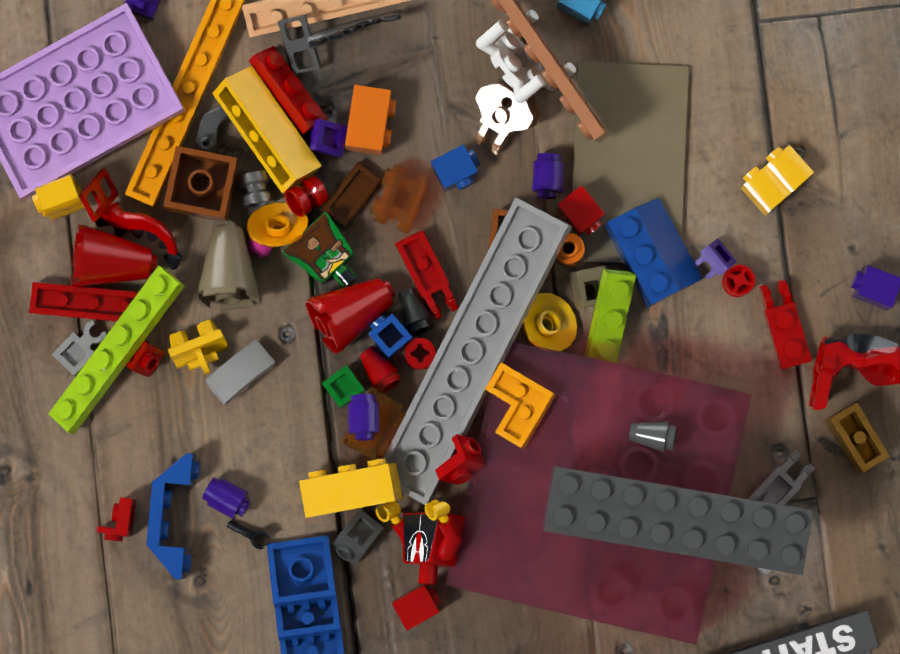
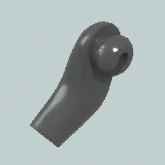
[196,105,229,153]

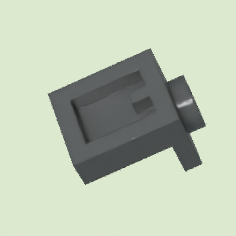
[332,509,384,565]

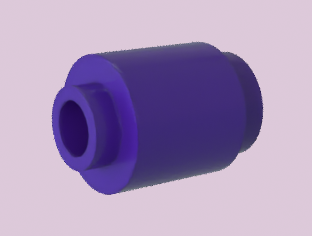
[532,153,564,199]
[348,394,380,441]
[202,477,251,520]

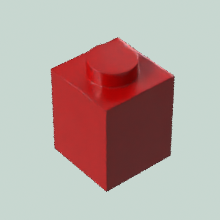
[556,185,605,236]
[392,584,442,631]

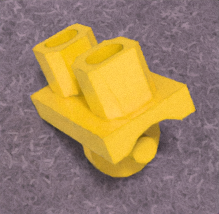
[168,319,229,374]

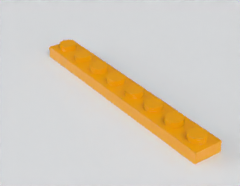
[125,0,246,208]

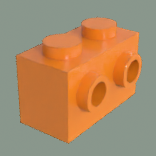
[345,85,396,156]

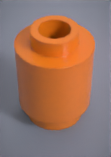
[556,233,585,267]

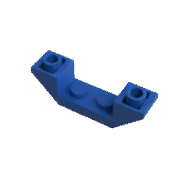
[146,453,200,580]

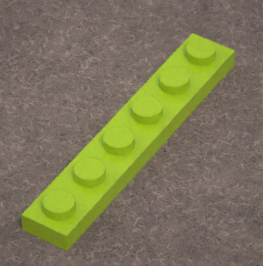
[48,265,185,434]

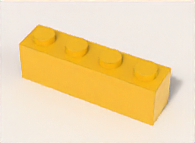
[212,66,322,194]

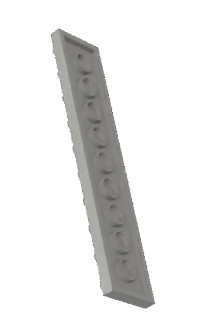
[384,197,572,505]

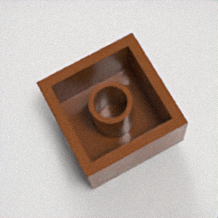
[163,146,240,222]

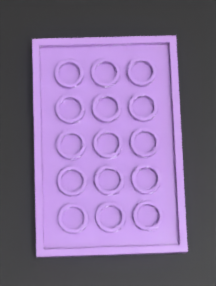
[0,3,185,201]

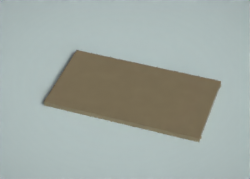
[569,60,689,264]

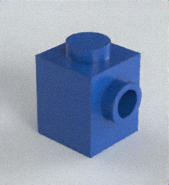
[431,144,480,192]
[368,313,413,360]

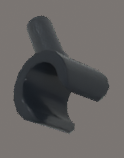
[227,520,269,549]

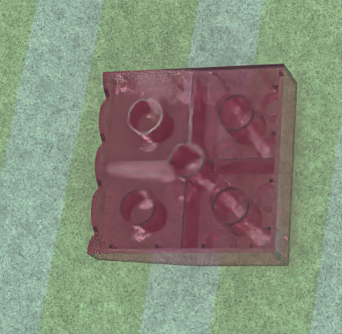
[445,342,752,644]

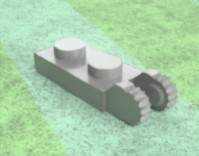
[747,450,815,505]

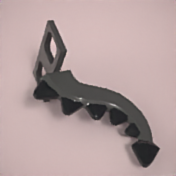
[278,13,401,74]

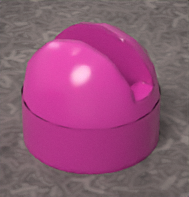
[248,238,274,259]

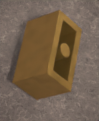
[824,403,890,473]

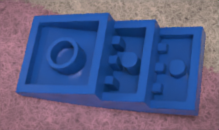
[266,535,345,654]

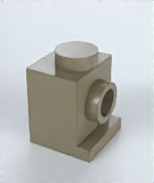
[568,266,606,313]

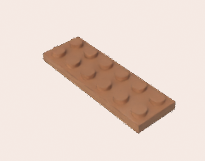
[490,0,611,143]

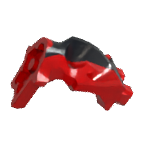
[808,334,900,411]

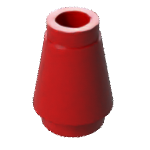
[359,346,402,394]

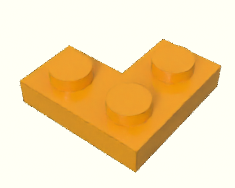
[485,362,556,449]

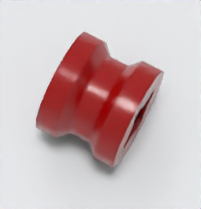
[721,264,755,298]
[405,338,436,370]

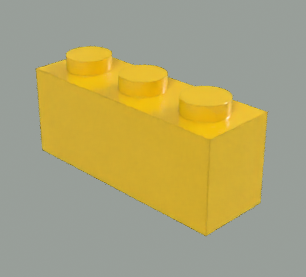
[299,458,403,518]

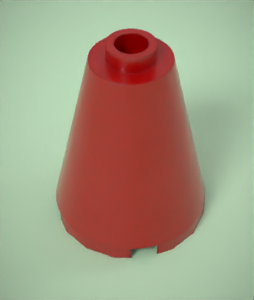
[71,224,157,287]
[305,278,395,354]

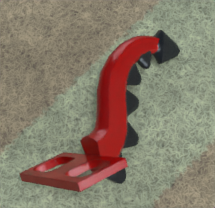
[79,168,183,270]

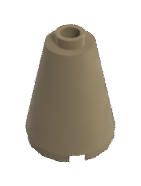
[197,221,259,310]

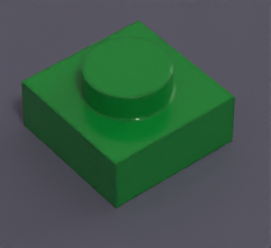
[322,365,365,408]

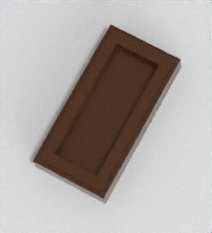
[321,161,383,229]

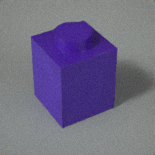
[851,265,900,311]

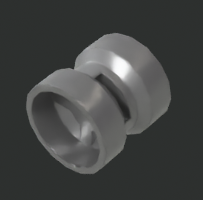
[238,170,274,208]

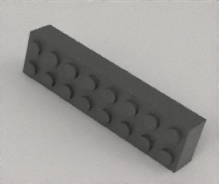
[542,466,813,575]

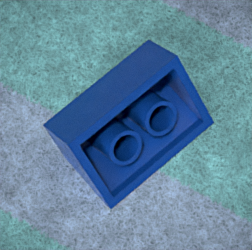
[604,198,703,308]

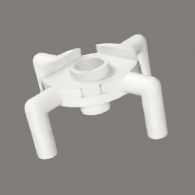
[476,10,576,103]

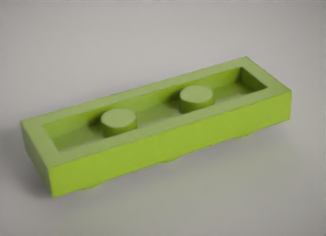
[584,269,636,363]

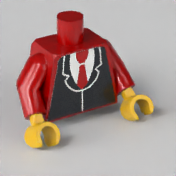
[376,500,465,585]

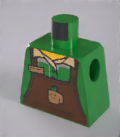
[282,211,358,287]

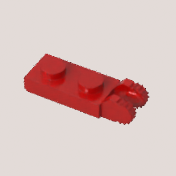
[395,230,459,320]
[759,279,812,370]

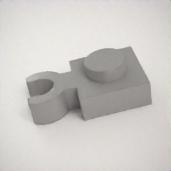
[52,320,108,376]

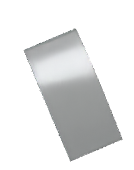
[205,340,276,406]

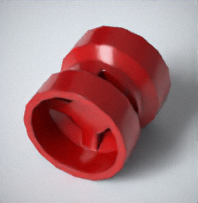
[285,176,328,217]

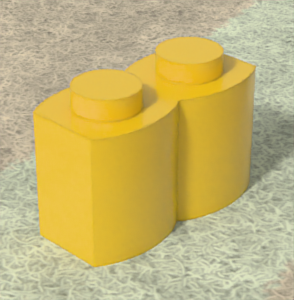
[741,145,814,216]
[32,174,85,221]

